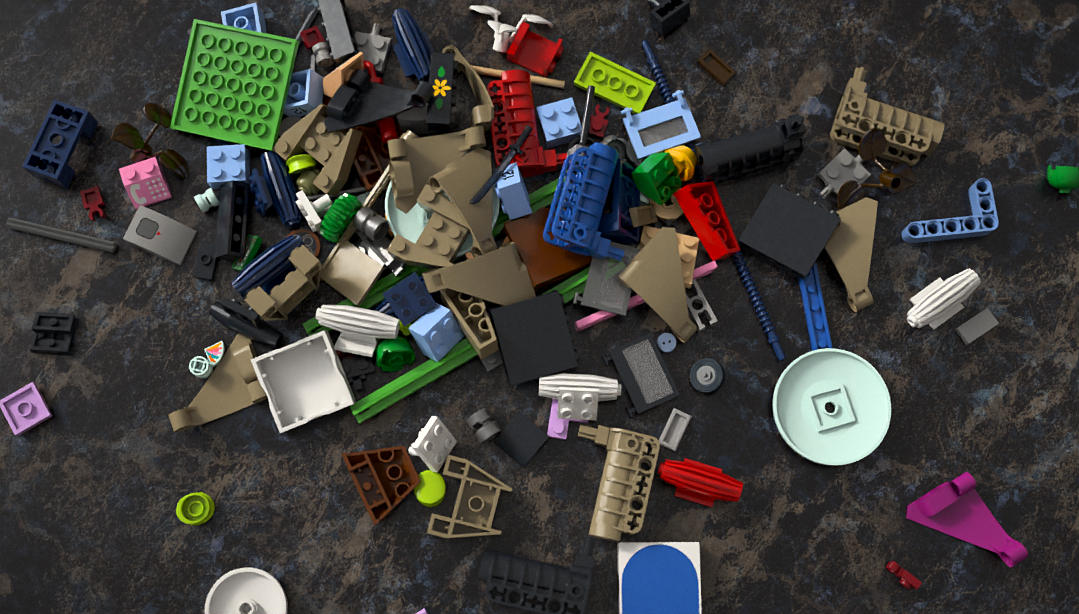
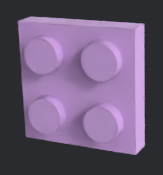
[0,382,53,436]

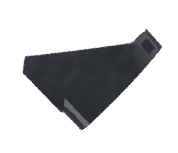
[324,69,435,133]

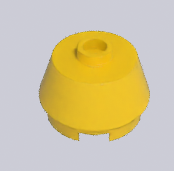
[664,145,697,181]

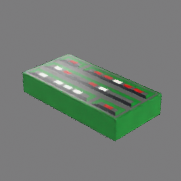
[231,234,263,272]

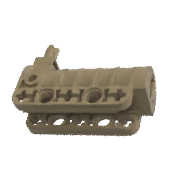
[830,67,945,167]
[578,425,660,543]

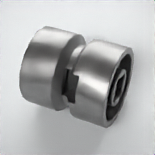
[353,207,389,242]
[466,407,502,444]

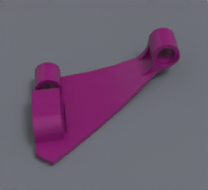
[906,472,1029,567]

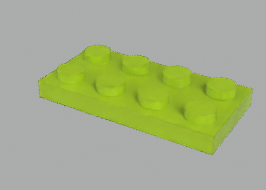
[574,52,656,115]

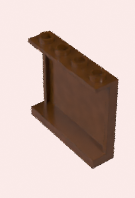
[500,206,592,290]

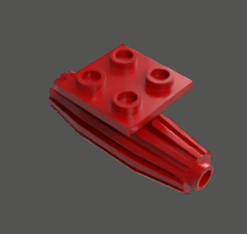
[657,458,743,508]

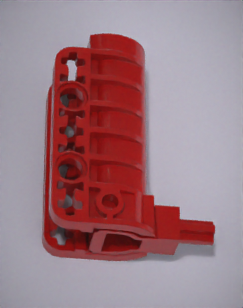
[487,70,567,178]

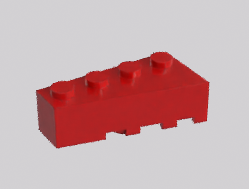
[673,181,741,261]

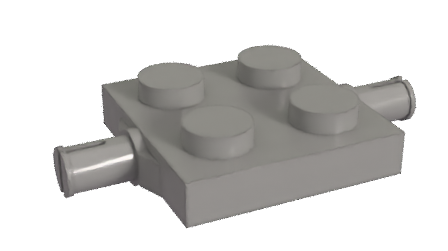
[355,23,392,74]
[817,148,871,199]

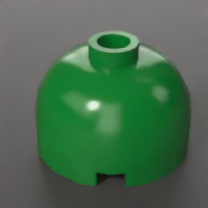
[1047,165,1079,193]
[375,336,415,372]

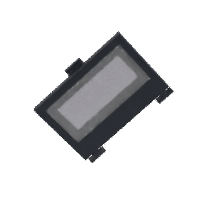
[602,333,680,417]

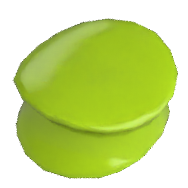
[286,154,318,174]
[414,470,446,507]
[176,492,215,525]

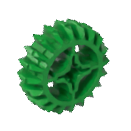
[320,193,362,243]

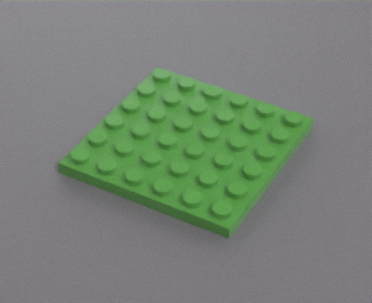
[170,19,299,151]

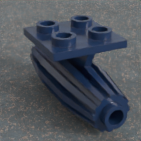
[392,8,435,82]
[248,151,302,228]
[231,235,305,298]
[373,272,440,326]

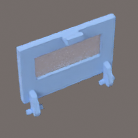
[621,90,701,160]

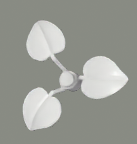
[469,5,553,52]

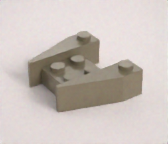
[273,104,362,196]
[387,184,472,269]
[245,245,322,321]
[427,455,512,539]

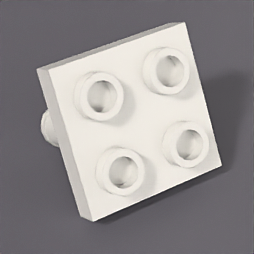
[296,190,333,236]
[408,416,457,473]

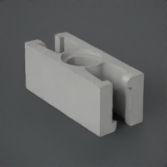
[685,279,717,333]

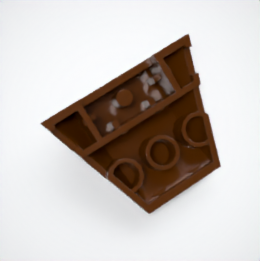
[344,125,403,191]
[341,446,421,526]

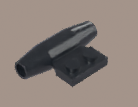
[209,297,284,348]

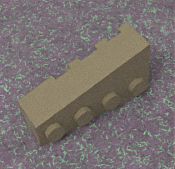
[439,288,498,360]

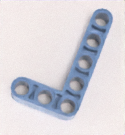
[901,178,999,243]

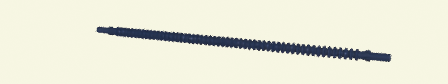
[641,40,786,361]

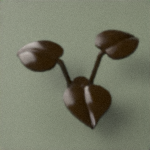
[110,102,188,179]
[837,128,917,210]

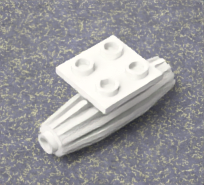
[907,268,981,330]
[316,305,400,357]
[539,373,621,420]

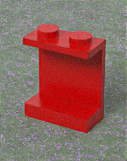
[507,22,564,78]

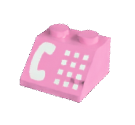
[119,157,172,210]

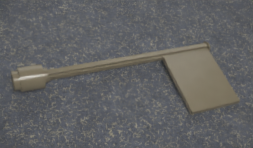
[320,130,420,306]

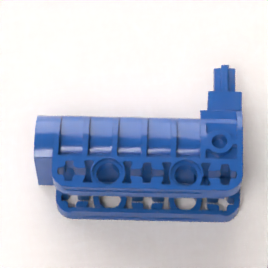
[543,142,624,261]

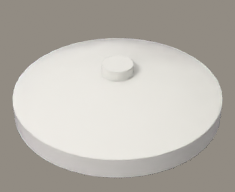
[205,568,288,614]

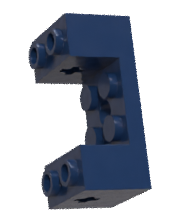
[22,99,98,189]
[598,158,640,245]

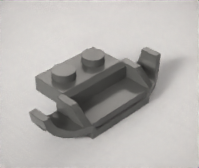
[355,229,406,277]

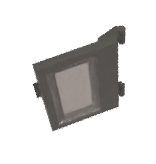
[573,242,642,316]

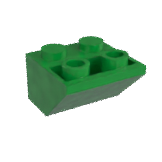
[631,152,683,205]

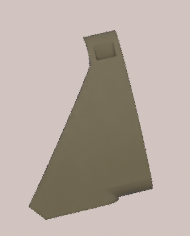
[442,45,494,132]
[387,126,486,214]
[429,148,497,258]
[824,197,878,312]
[618,227,698,343]
[422,242,536,306]
[168,334,268,432]

